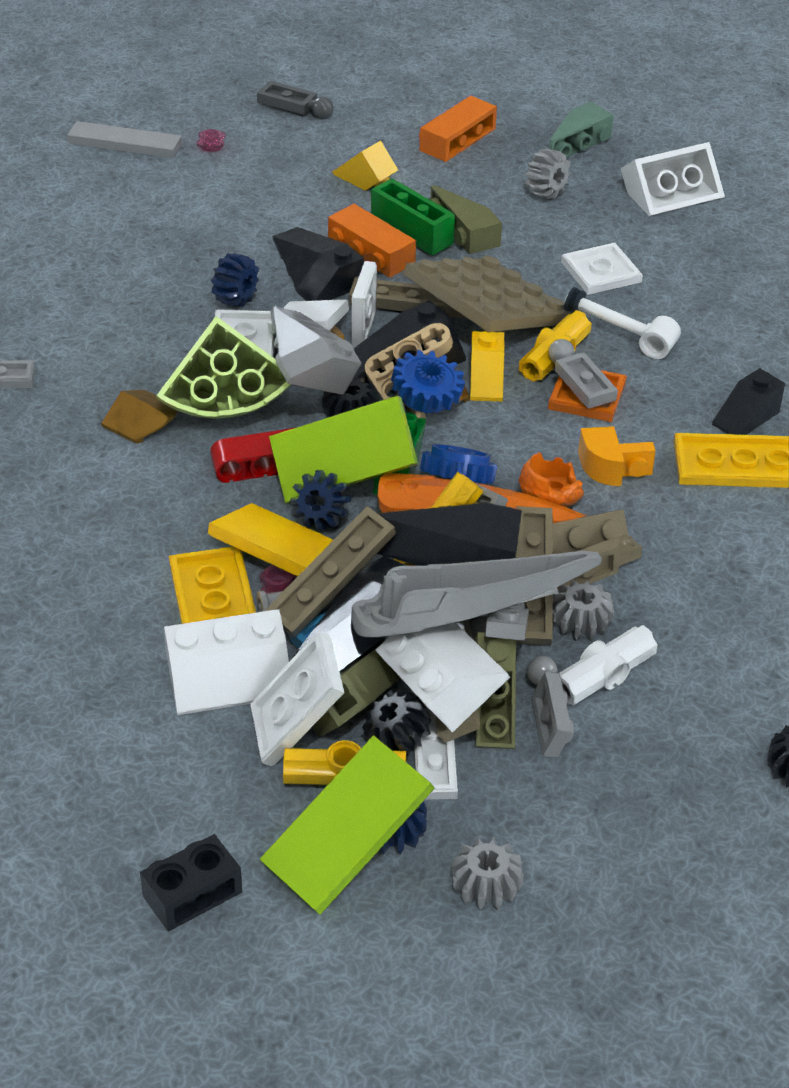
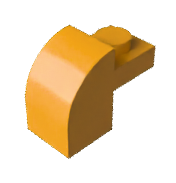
[578,426,656,486]

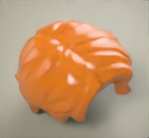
[518,452,584,507]

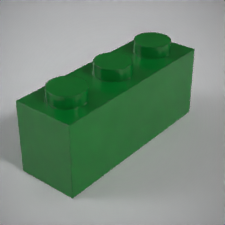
[371,178,455,256]

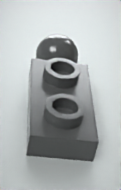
[257,81,334,119]

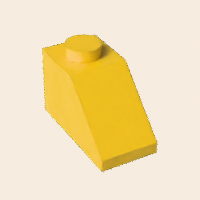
[332,140,398,191]
[470,331,504,402]

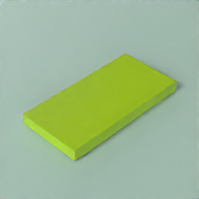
[269,396,418,504]
[260,735,435,915]

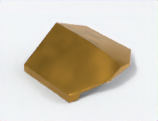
[101,389,179,444]

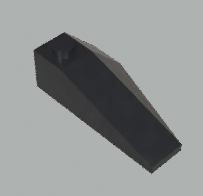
[272,227,364,301]
[353,300,466,383]

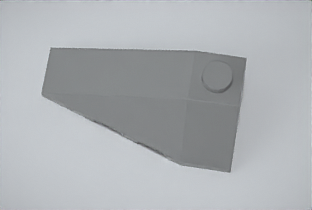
[270,306,362,395]

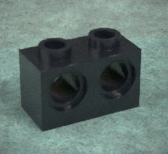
[140,834,243,932]

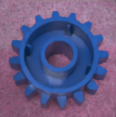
[391,350,465,413]
[420,444,497,484]

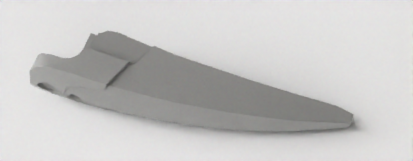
[351,551,602,637]

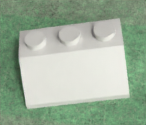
[621,142,725,216]
[164,609,289,715]
[376,622,510,733]

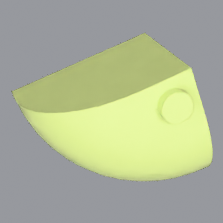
[156,316,291,419]

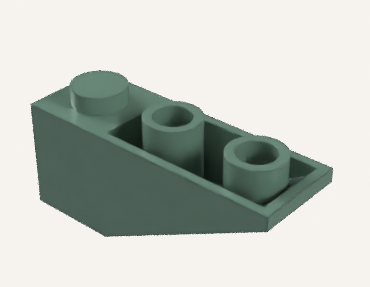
[549,102,614,158]

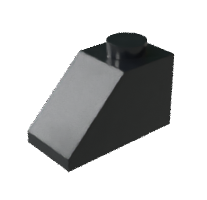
[712,368,785,435]

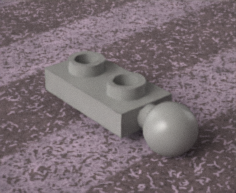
[549,339,618,409]
[485,603,529,641]
[527,656,574,757]

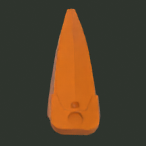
[378,473,586,523]

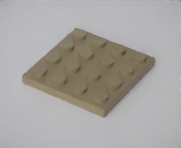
[403,256,572,332]

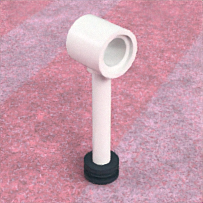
[564,287,681,359]

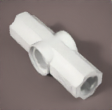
[559,625,658,705]

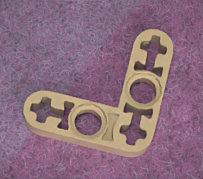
[365,323,453,419]

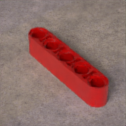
[210,427,297,483]

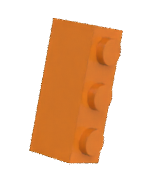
[419,95,497,162]
[328,204,416,278]

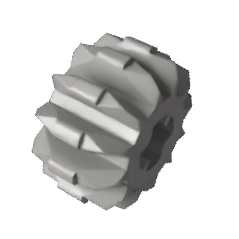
[524,149,572,199]
[553,580,614,641]
[451,837,524,911]

